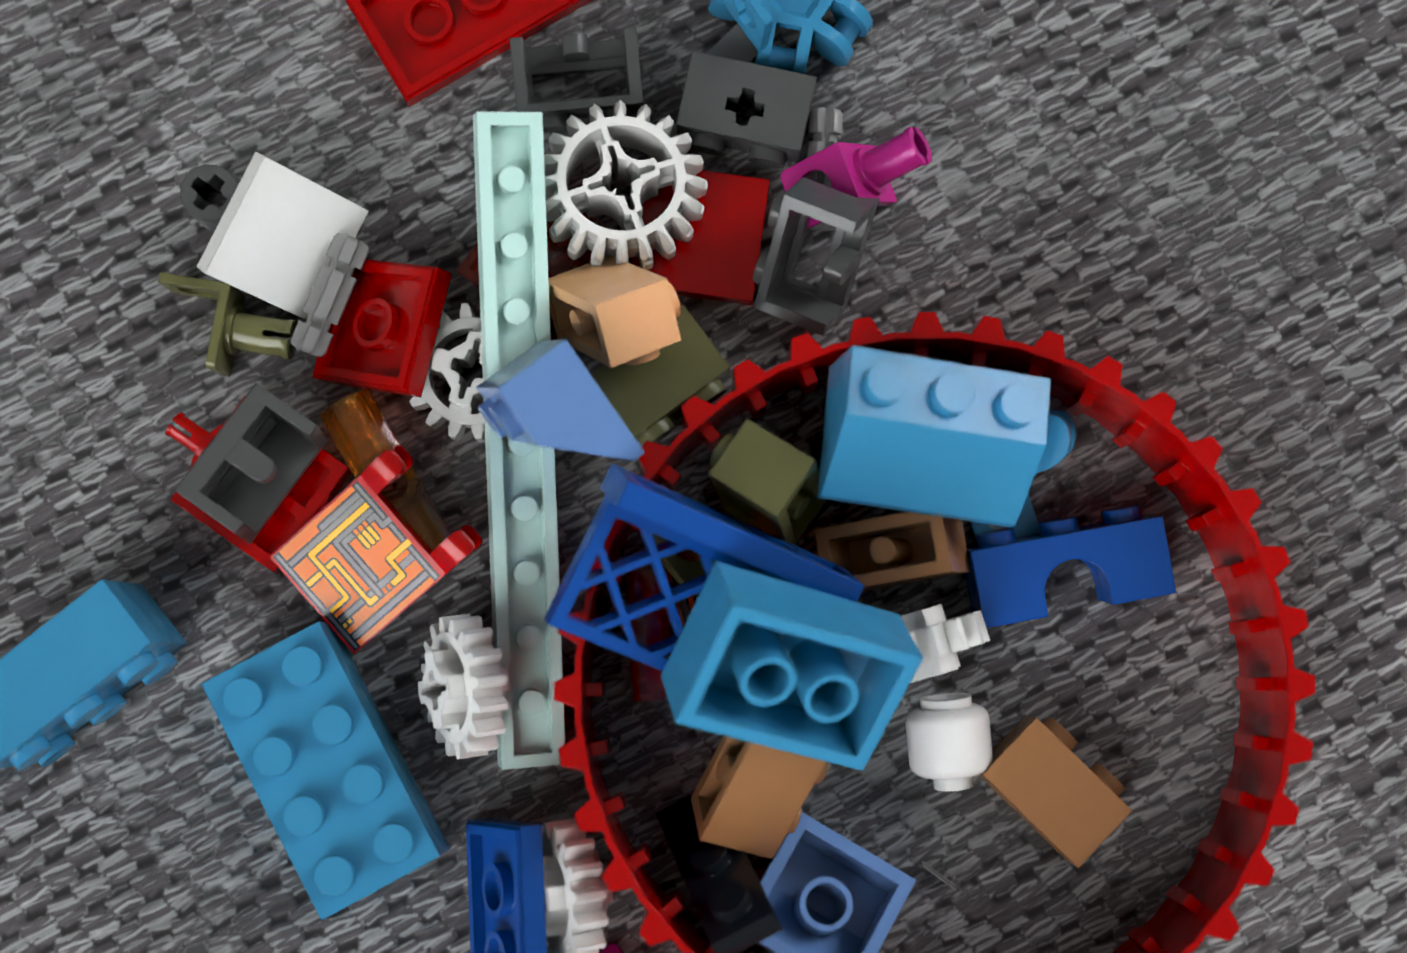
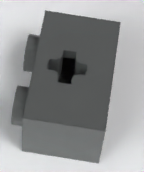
[676,50,817,169]

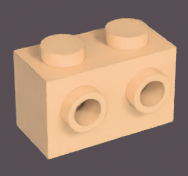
[548,255,681,368]

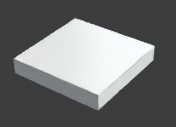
[196,151,369,319]

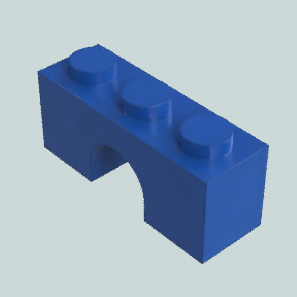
[965,505,1176,628]

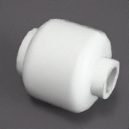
[906,693,993,791]

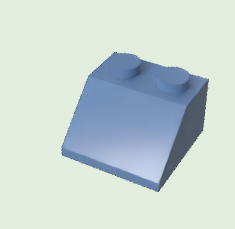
[476,339,645,461]
[757,812,916,953]

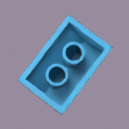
[817,346,1050,527]

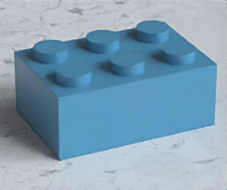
[661,561,923,771]
[0,579,188,771]

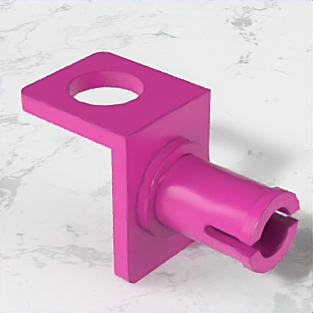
[780,126,932,229]

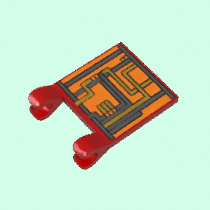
[270,445,483,654]

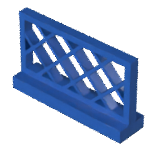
[544,463,865,671]

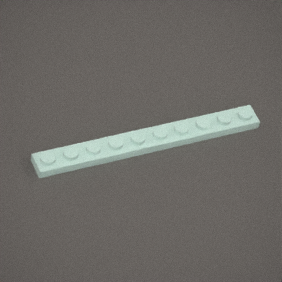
[473,112,565,770]

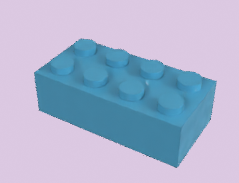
[201,621,450,921]

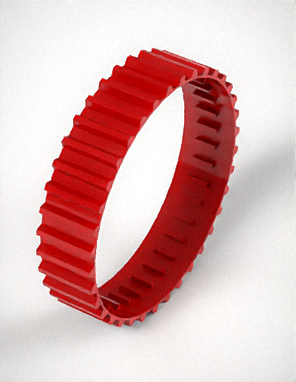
[554,312,1316,953]

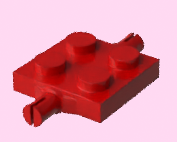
[165,396,353,574]

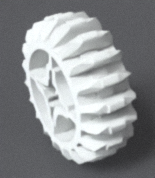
[544,100,708,270]

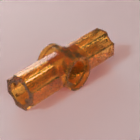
[319,388,451,551]

